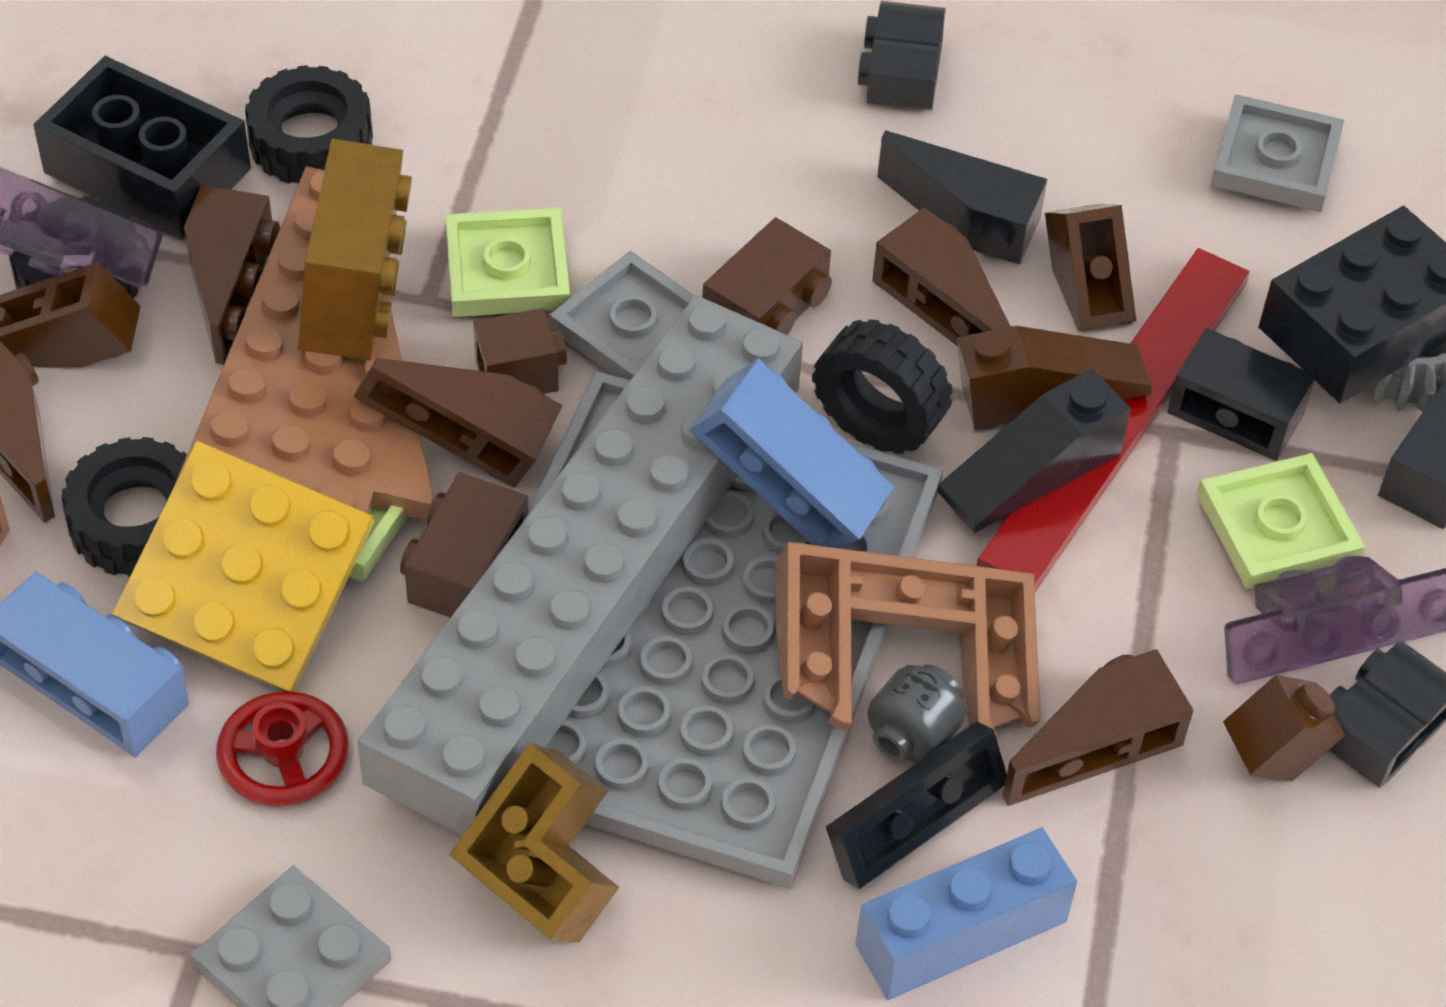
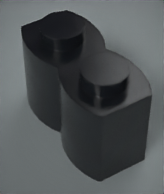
[858,1,946,110]
[1329,641,1446,788]

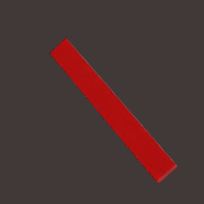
[977,248,1250,592]

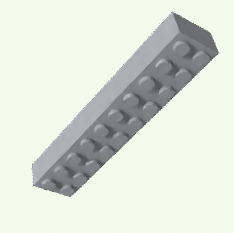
[358,295,803,836]

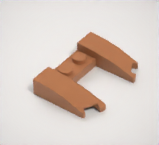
[775,542,1040,738]

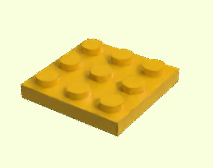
[112,441,375,692]

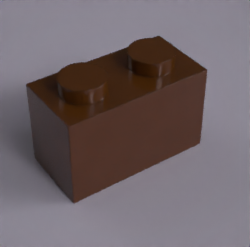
[702,217,832,335]
[400,472,528,618]

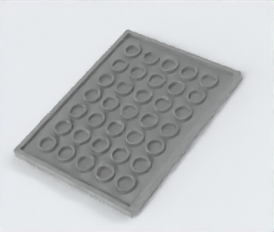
[523,371,943,889]

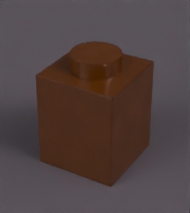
[473,308,567,394]
[1223,675,1346,781]

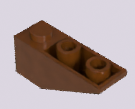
[184,185,280,365]

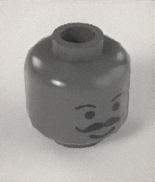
[867,664,966,762]

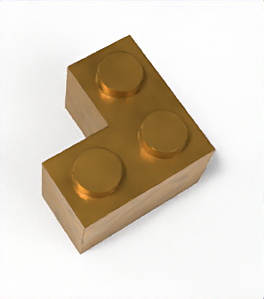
[449,743,619,942]

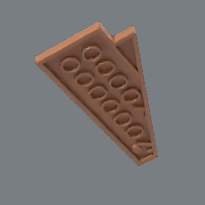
[173,166,434,520]

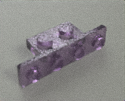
[0,167,163,287]
[1224,556,1446,684]

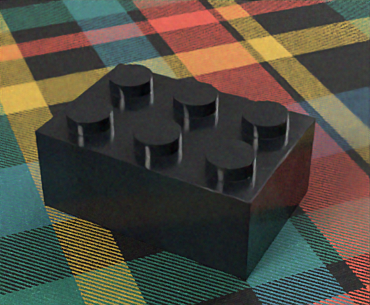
[33,55,251,240]
[1258,205,1446,404]

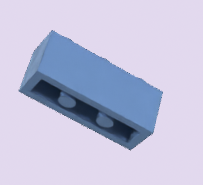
[689,358,894,549]
[0,571,189,758]
[855,827,1077,1000]

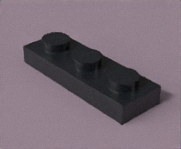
[826,721,1007,889]

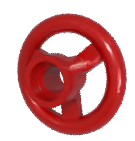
[216,691,349,806]

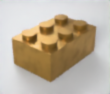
[298,138,412,361]

